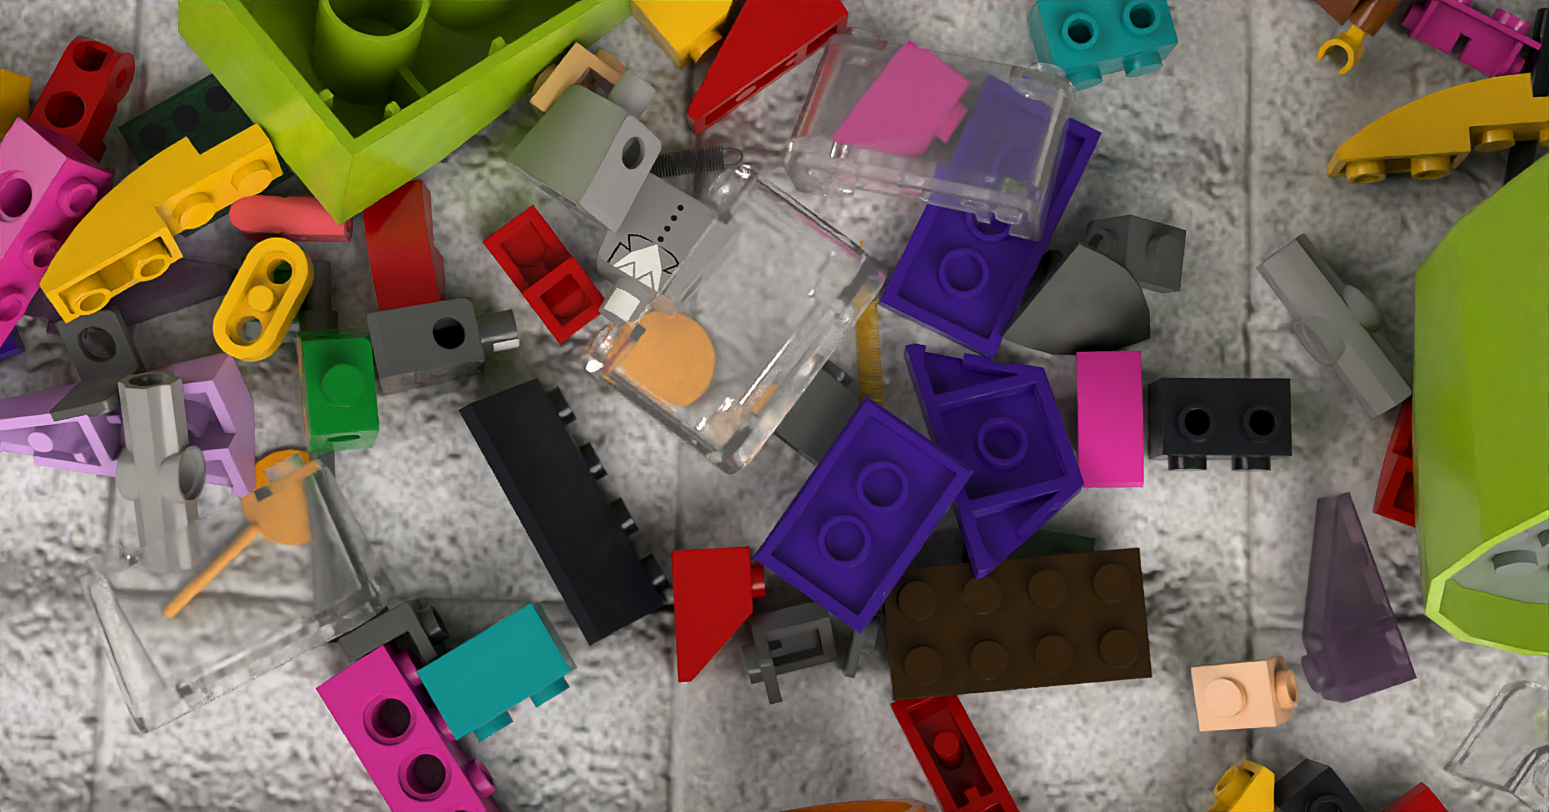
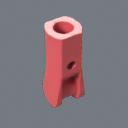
[229,195,353,242]

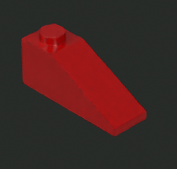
[686,0,849,137]
[890,695,1020,812]

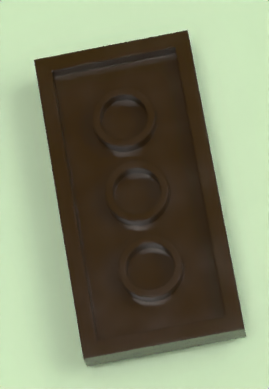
[883,547,1152,701]

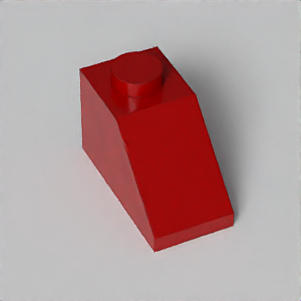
[671,546,765,683]

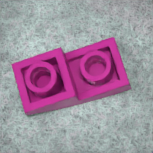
[1076,351,1144,488]

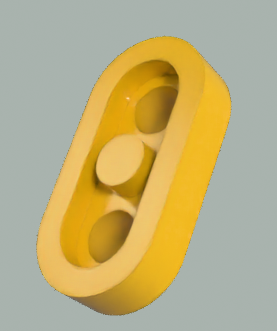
[213,238,314,362]

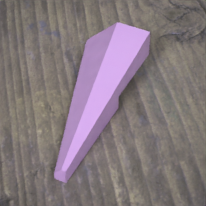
[0,353,256,497]

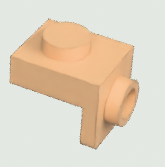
[529,42,627,119]
[1190,655,1298,732]

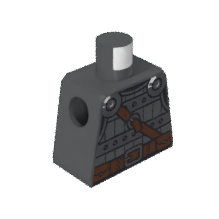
[366,297,519,396]

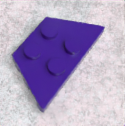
[903,343,1085,579]

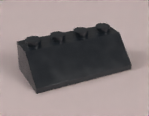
[459,378,671,646]

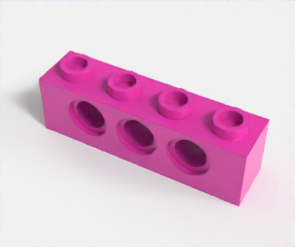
[0,117,112,348]
[315,643,502,812]

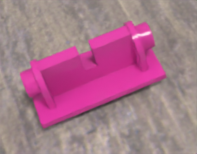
[1400,0,1542,78]

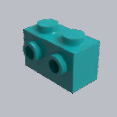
[1027,0,1178,92]
[417,602,578,742]

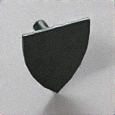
[1000,240,1150,355]

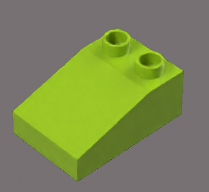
[178,0,633,225]

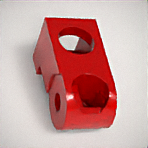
[27,35,135,163]

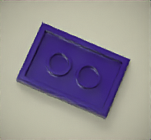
[753,396,974,634]

